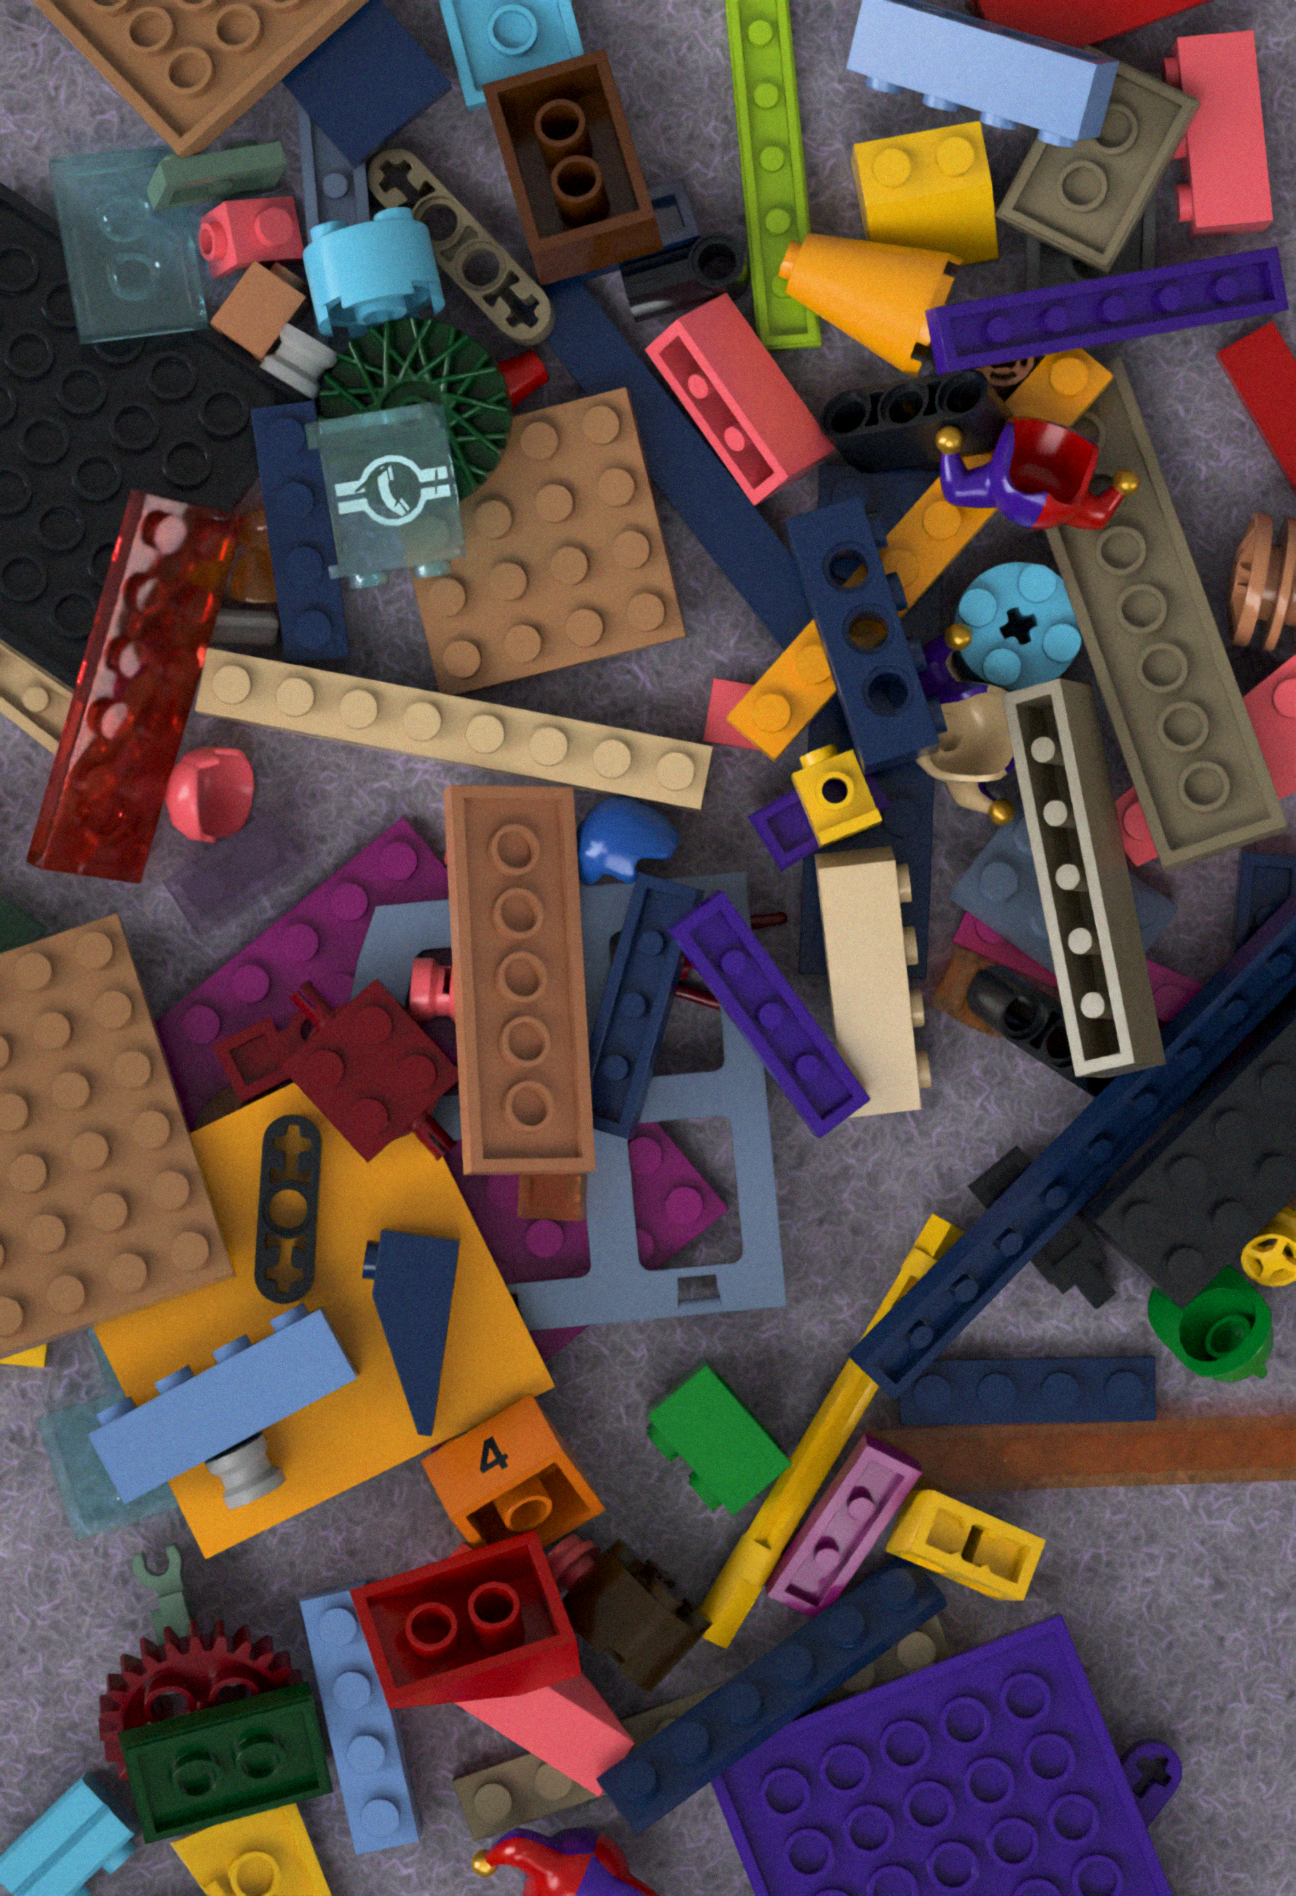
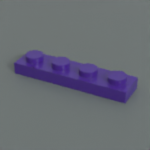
[666,890,871,1138]

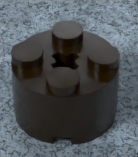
[562,1538,713,1692]

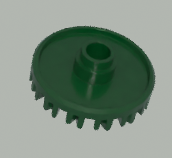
[317,317,513,512]

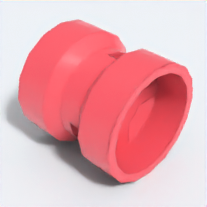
[409,957,455,1023]

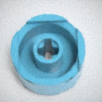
[302,207,445,339]
[951,562,1082,693]

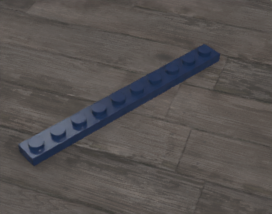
[847,891,1296,1401]

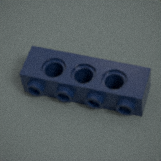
[785,496,947,775]

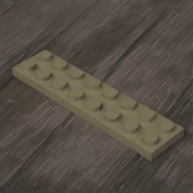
[1001,356,1288,873]

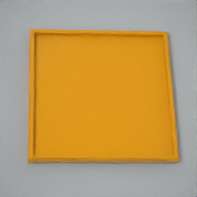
[93,1083,555,1560]

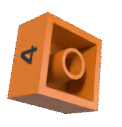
[420,1393,606,1549]

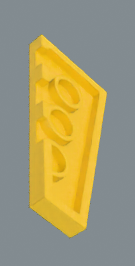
[169,1803,332,1896]

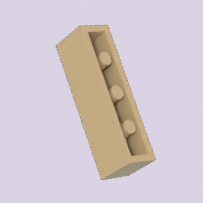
[814,846,931,1118]

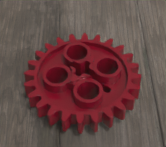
[98,1619,303,1781]

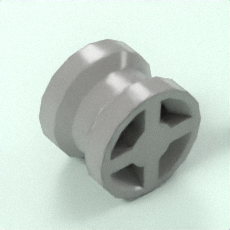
[259,323,338,400]
[205,1432,286,1509]

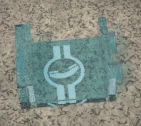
[305,402,468,589]

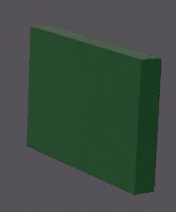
[118,1681,334,1844]

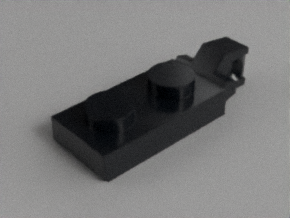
[967,1145,1116,1309]

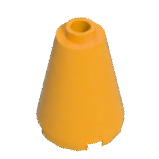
[778,232,964,378]

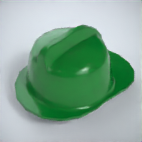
[1147,1264,1274,1383]

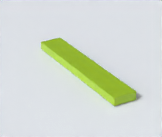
[724,0,822,353]

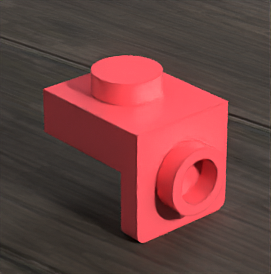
[198,196,304,279]

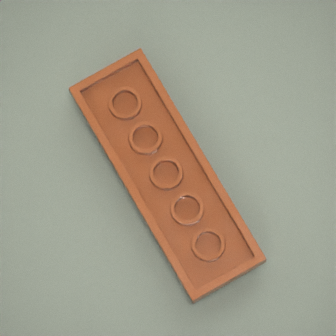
[443,785,596,1175]

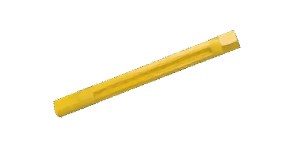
[699,1213,965,1649]

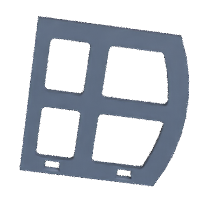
[350,871,787,1331]

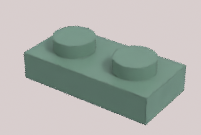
[146,139,287,212]

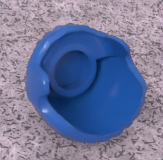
[576,795,680,886]

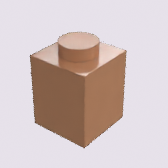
[210,260,311,362]

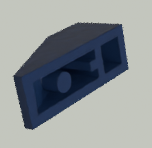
[362,1228,461,1436]

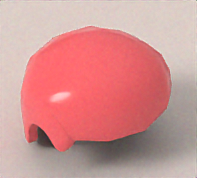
[165,746,255,843]

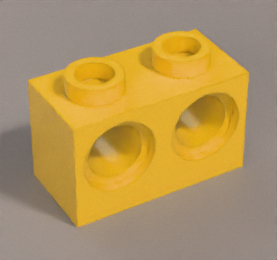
[884,1490,1046,1601]

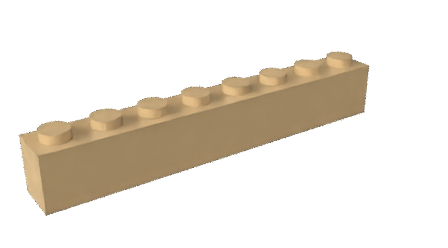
[195,648,713,813]

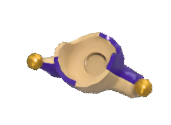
[915,622,1016,826]

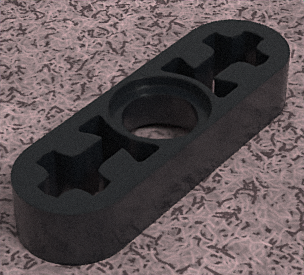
[254,1115,323,1304]

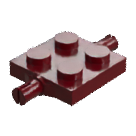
[280,979,458,1163]

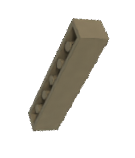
[1002,678,1166,1078]

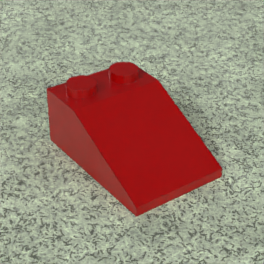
[349,1529,581,1709]

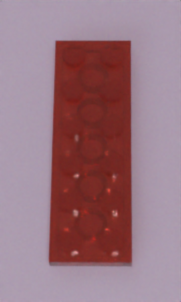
[26,489,246,884]

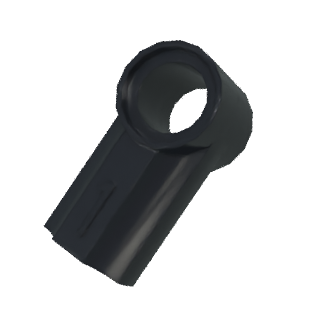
[620,232,750,323]

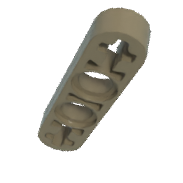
[367,148,556,346]

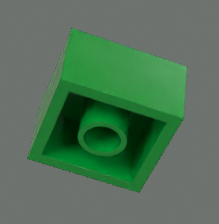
[646,1357,792,1516]

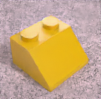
[851,121,999,266]

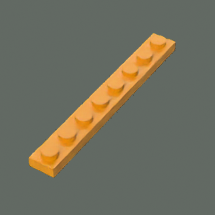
[726,349,1114,763]

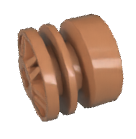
[1226,512,1296,654]

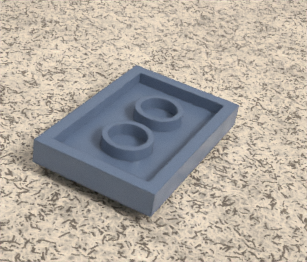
[948,798,1179,975]

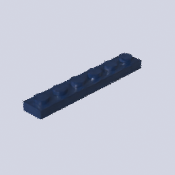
[596,1556,948,1836]

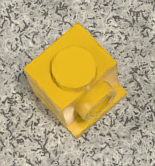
[791,743,882,849]

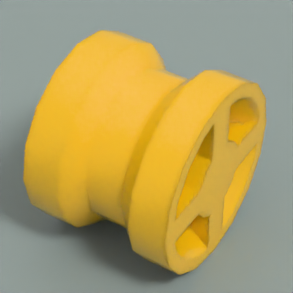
[1241,1207,1296,1287]

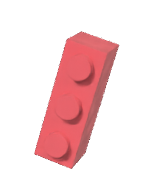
[1161,30,1273,239]
[644,292,836,506]

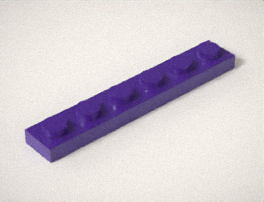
[925,247,1289,375]

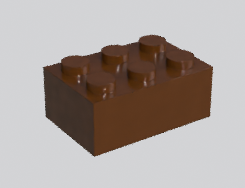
[482,48,664,286]

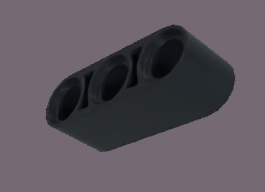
[820,369,1014,473]
[967,965,1116,1097]

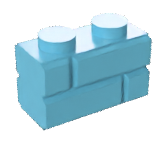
[0,1770,141,1896]

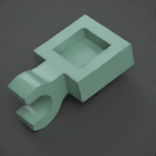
[132,1543,200,1646]

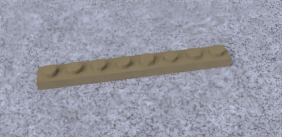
[452,1614,951,1842]

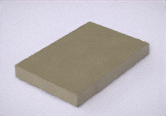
[995,44,1201,276]

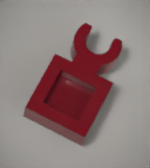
[212,1007,316,1104]

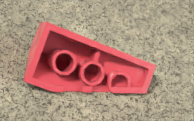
[448,1542,637,1797]

